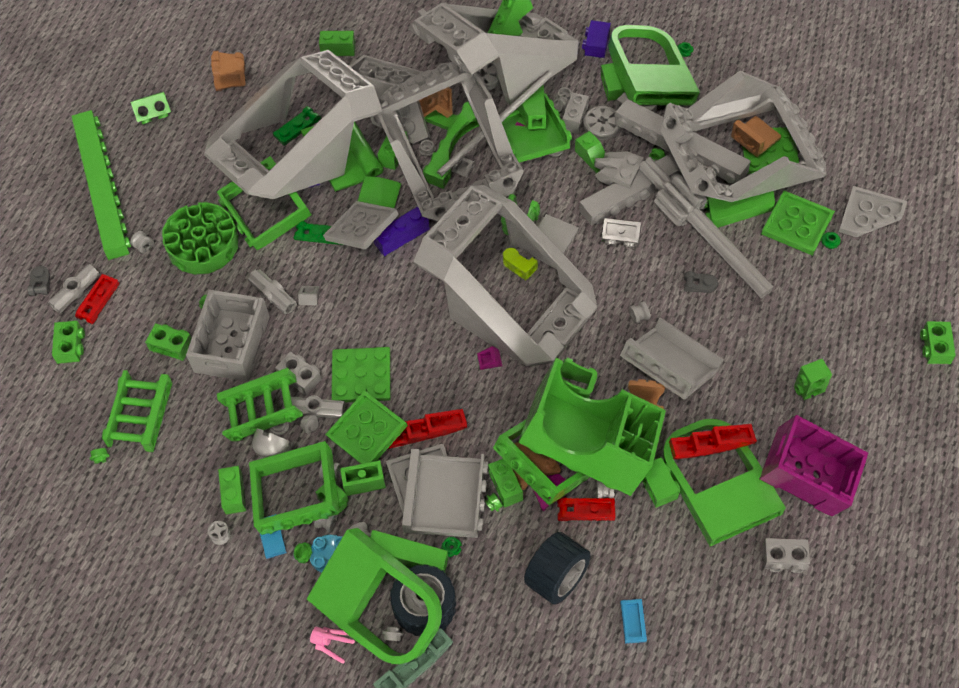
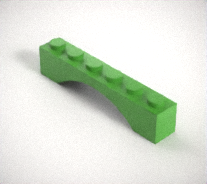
[423,102,479,189]

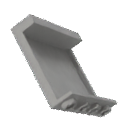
[620,317,724,400]
[402,449,488,538]

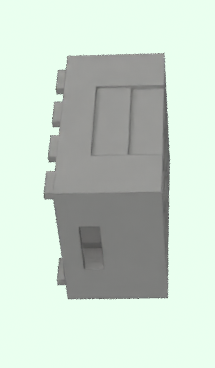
[186,290,270,382]

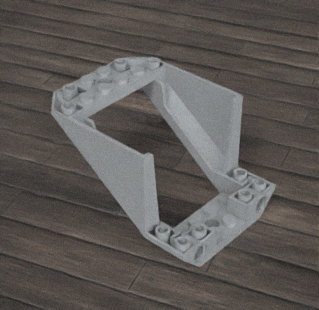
[408,3,579,105]
[204,50,382,199]
[377,62,524,221]
[660,71,827,202]
[413,185,597,366]

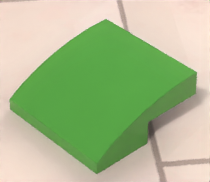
[357,176,401,208]

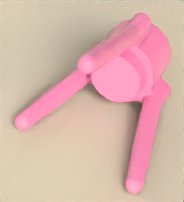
[310,626,355,663]

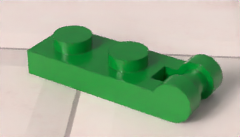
[273,106,321,146]
[293,221,343,245]

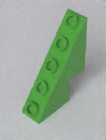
[488,0,533,36]

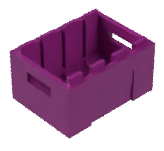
[759,415,868,516]

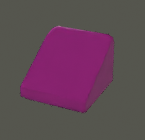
[477,346,502,370]

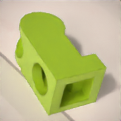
[503,248,538,281]

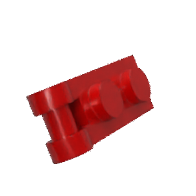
[75,274,120,324]
[557,498,615,521]

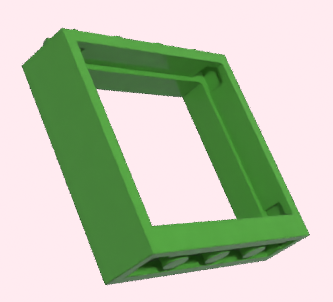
[217,156,311,250]
[493,419,590,506]
[249,441,339,535]

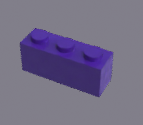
[374,207,430,256]

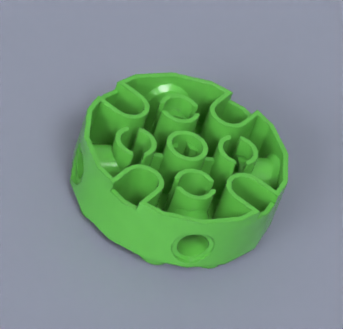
[162,202,238,275]

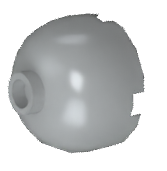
[252,428,294,459]

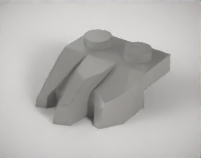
[594,151,644,189]

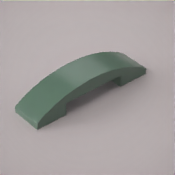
[373,627,453,688]

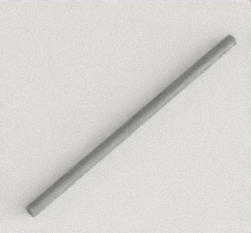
[437,71,552,177]

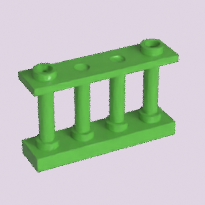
[217,367,303,441]
[102,370,172,452]

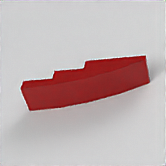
[388,409,467,449]
[669,424,757,460]

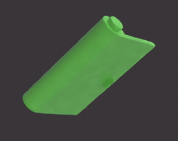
[301,121,384,192]

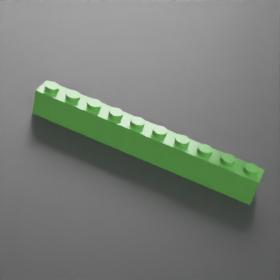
[71,110,131,260]

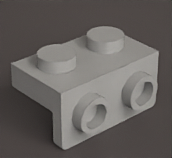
[601,218,641,248]

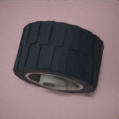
[524,532,591,604]
[390,564,456,636]

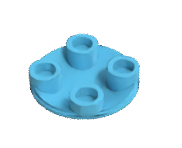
[310,535,342,573]

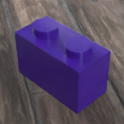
[582,20,611,58]

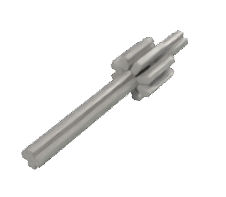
[639,157,774,299]

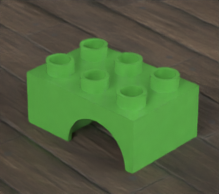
[518,358,666,496]

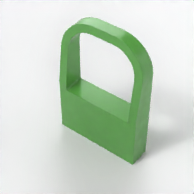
[608,25,700,105]
[663,419,786,547]
[307,528,442,664]

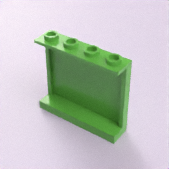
[502,93,572,163]

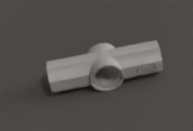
[48,264,100,313]
[248,269,297,315]
[284,395,345,419]

